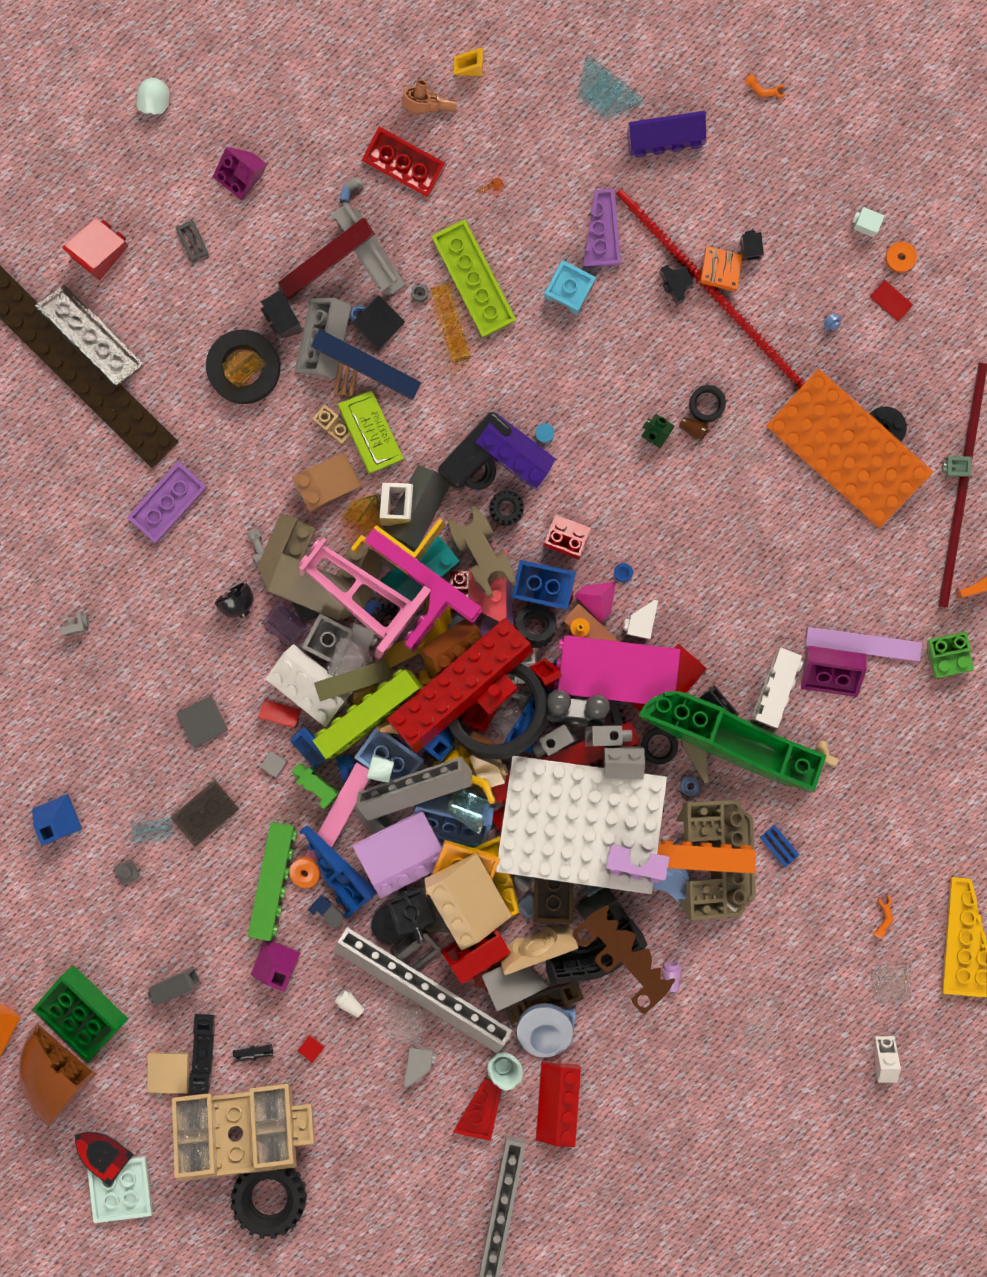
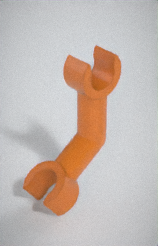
[744,74,786,98]
[873,895,893,939]

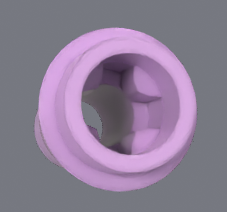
[663,962,682,992]

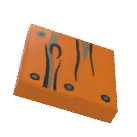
[699,246,743,292]

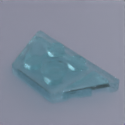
[578,54,644,119]
[446,789,494,834]

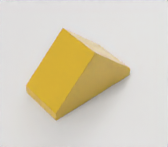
[453,48,483,76]

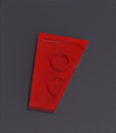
[453,1078,502,1141]

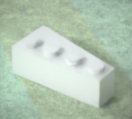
[751,647,803,728]

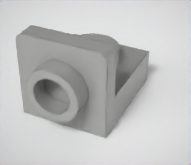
[60,611,90,636]

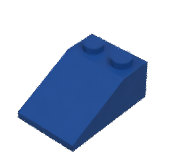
[511,560,576,610]

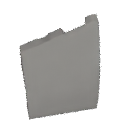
[482,964,549,1011]

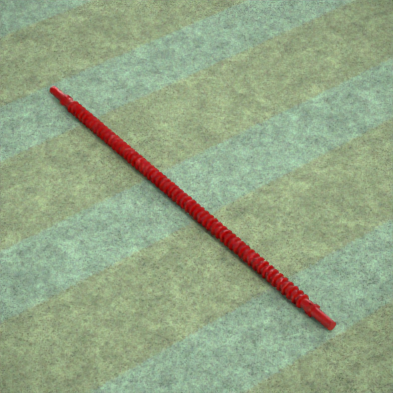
[616,189,806,390]

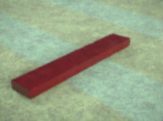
[278,218,375,299]

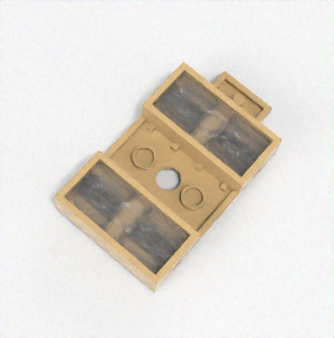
[172,1084,315,1182]

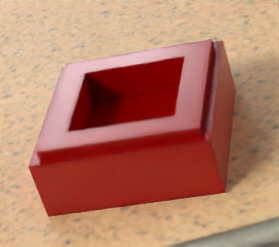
[297,1035,325,1063]

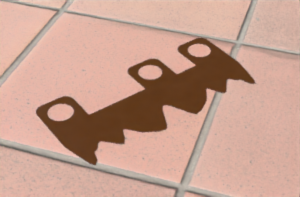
[573,905,675,1014]

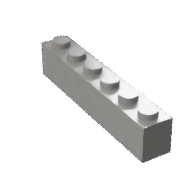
[356,757,472,821]

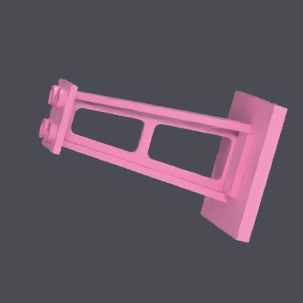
[299,537,431,661]

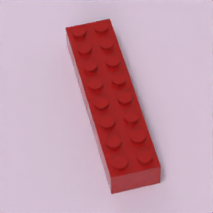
[387,618,533,753]

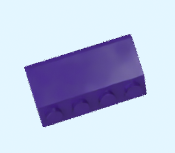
[627,110,706,158]
[475,412,556,489]

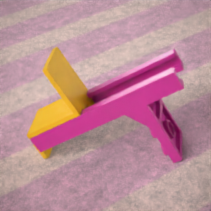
[351,519,483,652]

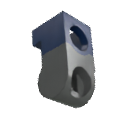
[307,894,344,928]

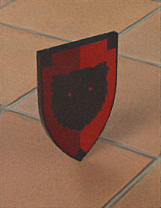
[75,1132,134,1186]

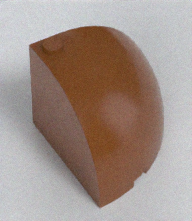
[19,1024,96,1127]

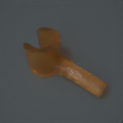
[477,178,505,193]

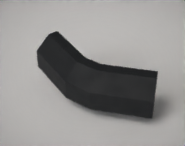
[545,917,648,985]

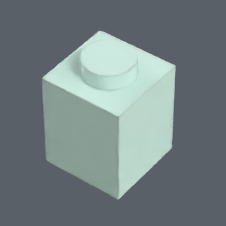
[852,207,885,237]

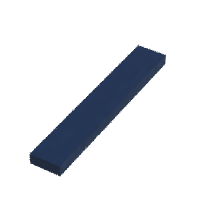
[310,329,421,400]

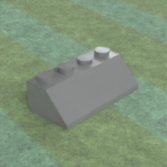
[294,298,351,379]

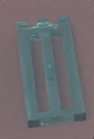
[130,817,172,843]

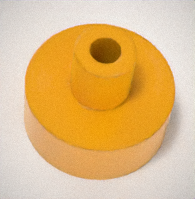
[570,618,590,637]

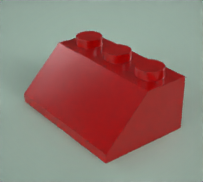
[440,929,511,984]

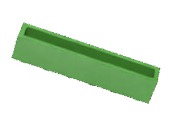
[247,821,298,941]

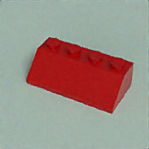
[536,1062,581,1148]

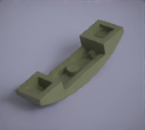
[314,659,392,701]

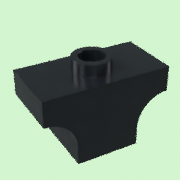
[659,265,694,306]

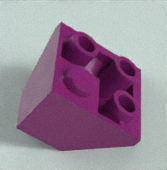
[212,147,267,200]
[251,940,301,992]

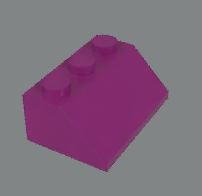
[801,646,867,697]

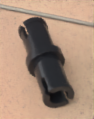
[233,1044,273,1063]

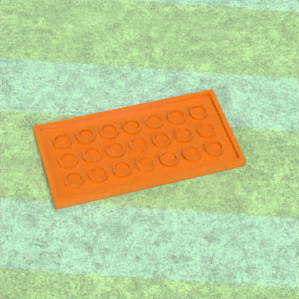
[766,368,934,528]

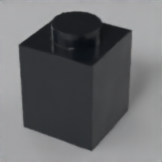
[740,230,764,261]

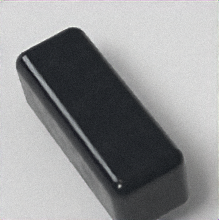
[438,412,512,491]

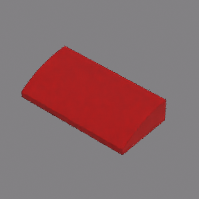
[361,126,447,197]
[629,644,707,712]

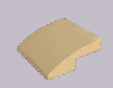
[147,1052,189,1093]

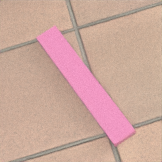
[305,762,370,860]

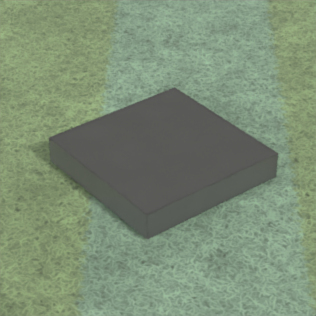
[176,696,228,747]

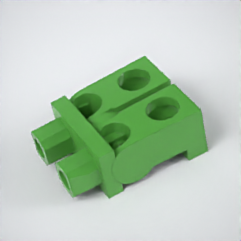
[291,763,340,809]

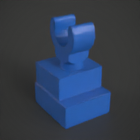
[336,754,367,782]

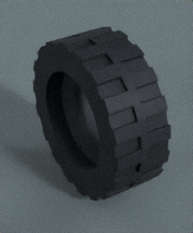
[513,604,557,648]

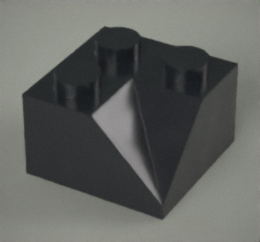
[260,290,303,338]

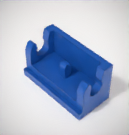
[290,727,327,769]

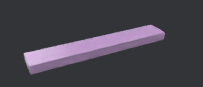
[805,627,922,662]

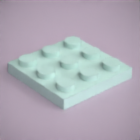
[87,1156,153,1223]

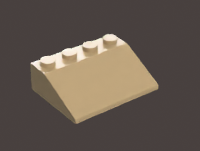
[425,853,512,951]

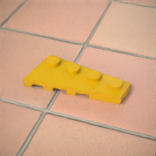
[474,835,520,916]

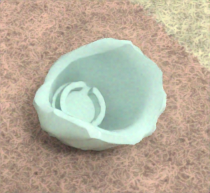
[136,77,170,115]
[487,1052,523,1091]

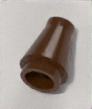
[679,417,709,441]

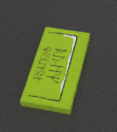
[337,390,404,474]

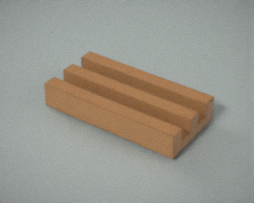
[334,362,357,397]

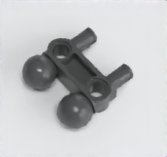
[546,690,610,727]

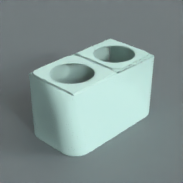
[367,754,394,783]

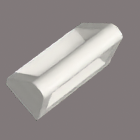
[380,483,413,526]

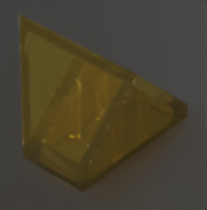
[341,494,381,535]

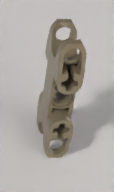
[447,506,517,599]

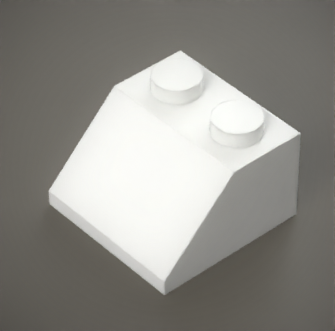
[622,600,658,640]

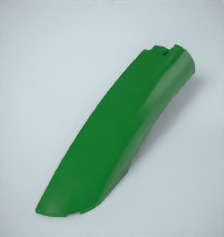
[639,691,827,793]

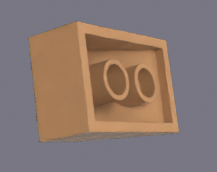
[292,453,362,513]

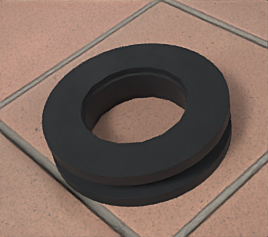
[206,329,280,404]

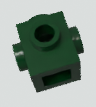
[642,414,675,448]

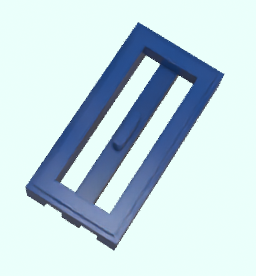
[760,825,799,867]

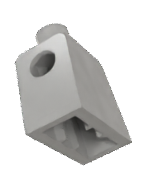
[533,723,579,758]
[585,726,632,747]

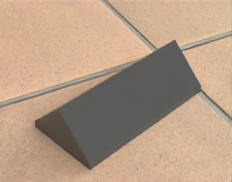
[384,465,450,549]

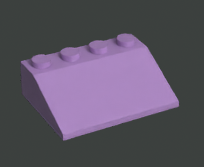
[352,810,442,898]

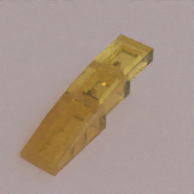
[431,283,471,363]

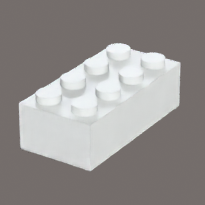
[266,644,353,727]

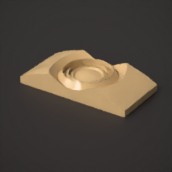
[501,925,578,975]

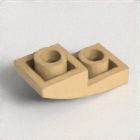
[312,404,351,445]

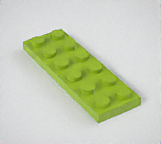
[431,219,516,338]

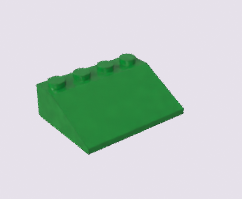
[32,965,129,1063]

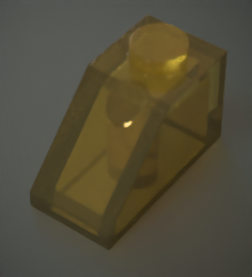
[222,351,266,388]

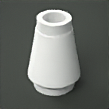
[335,990,364,1017]

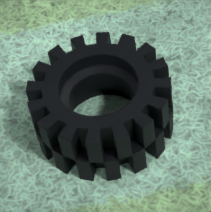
[490,490,524,526]

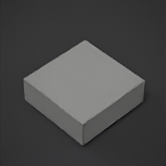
[260,751,287,778]

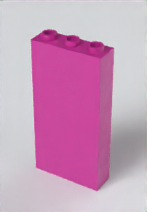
[554,635,680,704]

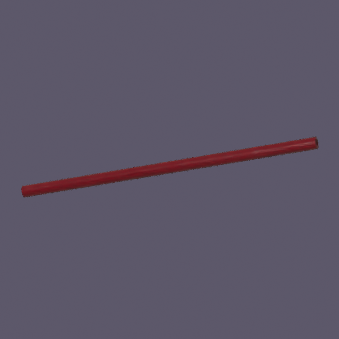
[938,363,987,608]

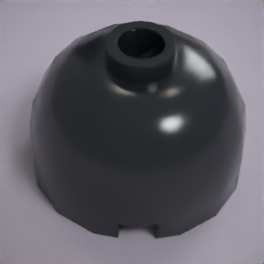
[214,582,254,618]

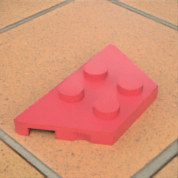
[468,550,508,622]

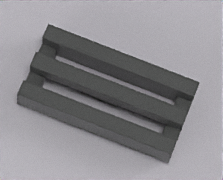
[176,220,209,263]

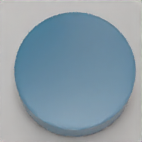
[535,423,554,443]

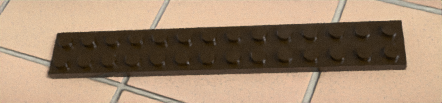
[0,265,179,469]

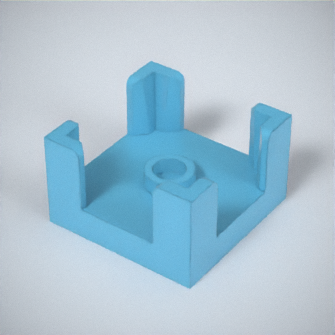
[544,260,596,315]

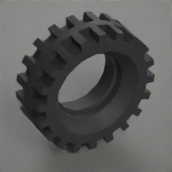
[230,1168,307,1239]

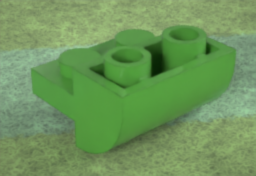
[927,632,974,679]

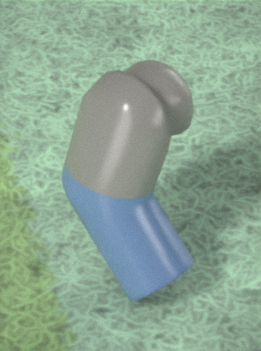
[339,177,363,202]

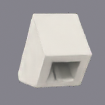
[875,1036,901,1083]

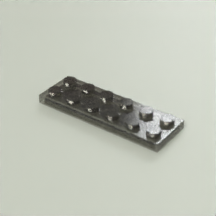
[35,285,144,389]

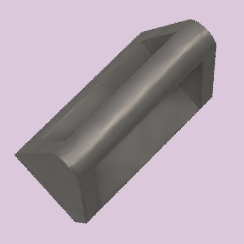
[391,929,442,971]

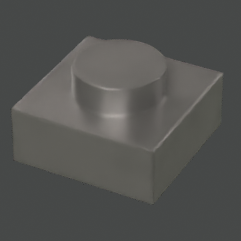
[114,859,140,885]

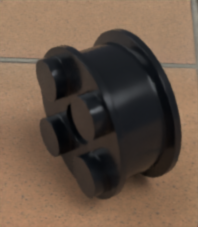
[870,406,907,441]

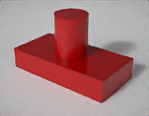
[529,658,562,690]
[476,674,519,715]

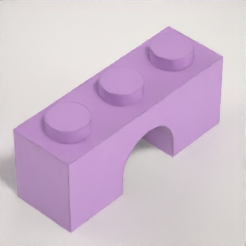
[606,845,670,884]

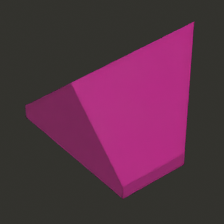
[574,582,616,623]

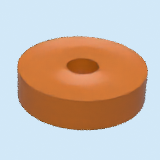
[885,241,917,273]
[289,856,321,888]

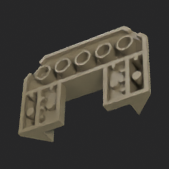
[258,514,384,621]
[676,800,756,921]

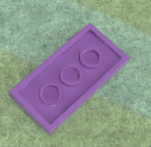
[127,461,208,544]

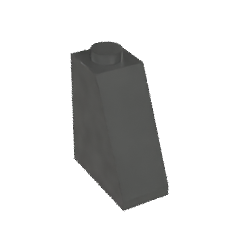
[148,966,201,1006]

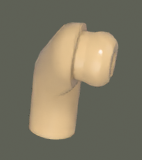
[816,741,838,768]

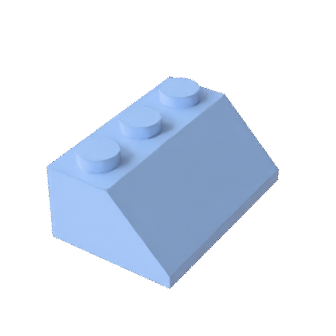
[354,726,425,781]

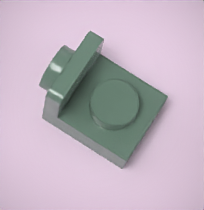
[942,456,972,478]

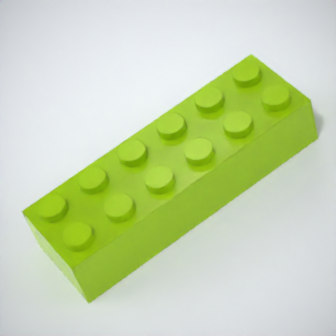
[312,669,424,759]

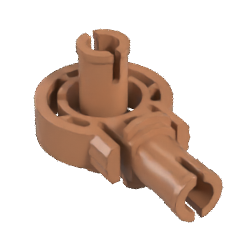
[402,79,457,115]

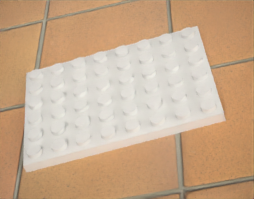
[496,756,667,894]

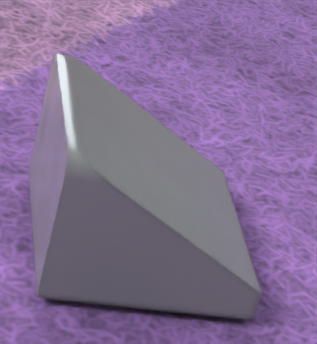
[513,874,534,892]

